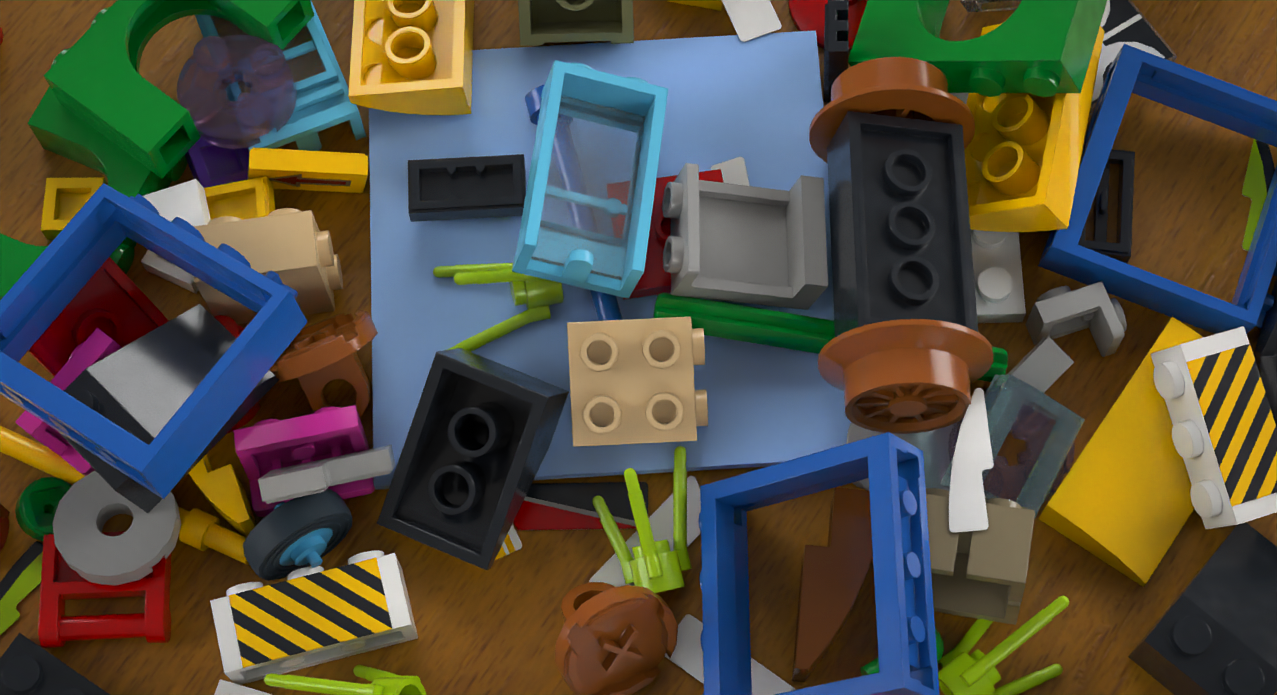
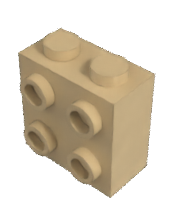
[194,208,343,324]
[567,316,708,447]

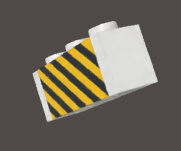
[1151,326,1277,530]
[210,550,418,685]

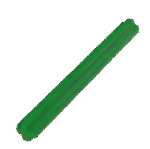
[653,292,1008,382]

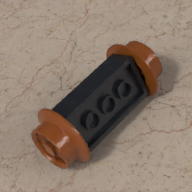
[809,57,993,434]

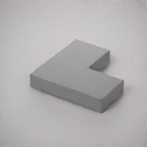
[258,445,396,504]

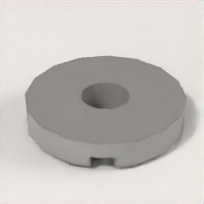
[52,471,181,586]

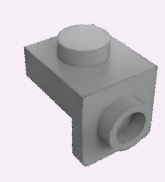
[1025,281,1127,357]

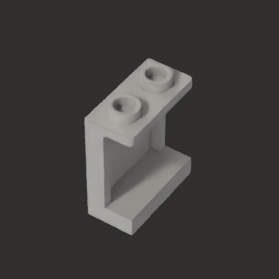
[662,163,828,310]

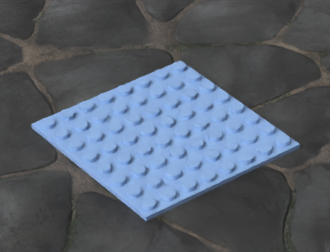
[369,30,851,490]

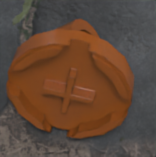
[269,310,378,417]
[555,582,678,695]

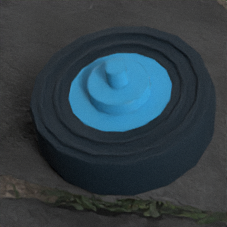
[243,489,353,581]

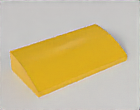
[348,0,474,115]
[964,23,1105,232]
[1038,316,1203,587]

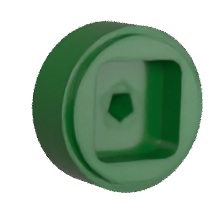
[15,477,72,541]

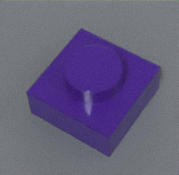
[185,124,249,188]

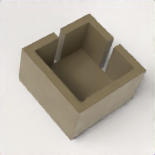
[926,488,1035,625]

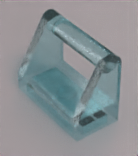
[940,374,1085,520]

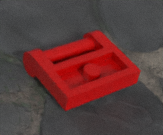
[38,531,172,648]

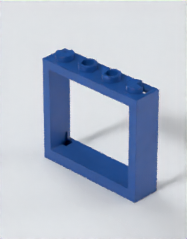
[1038,44,1277,334]
[0,183,308,499]
[698,432,940,695]

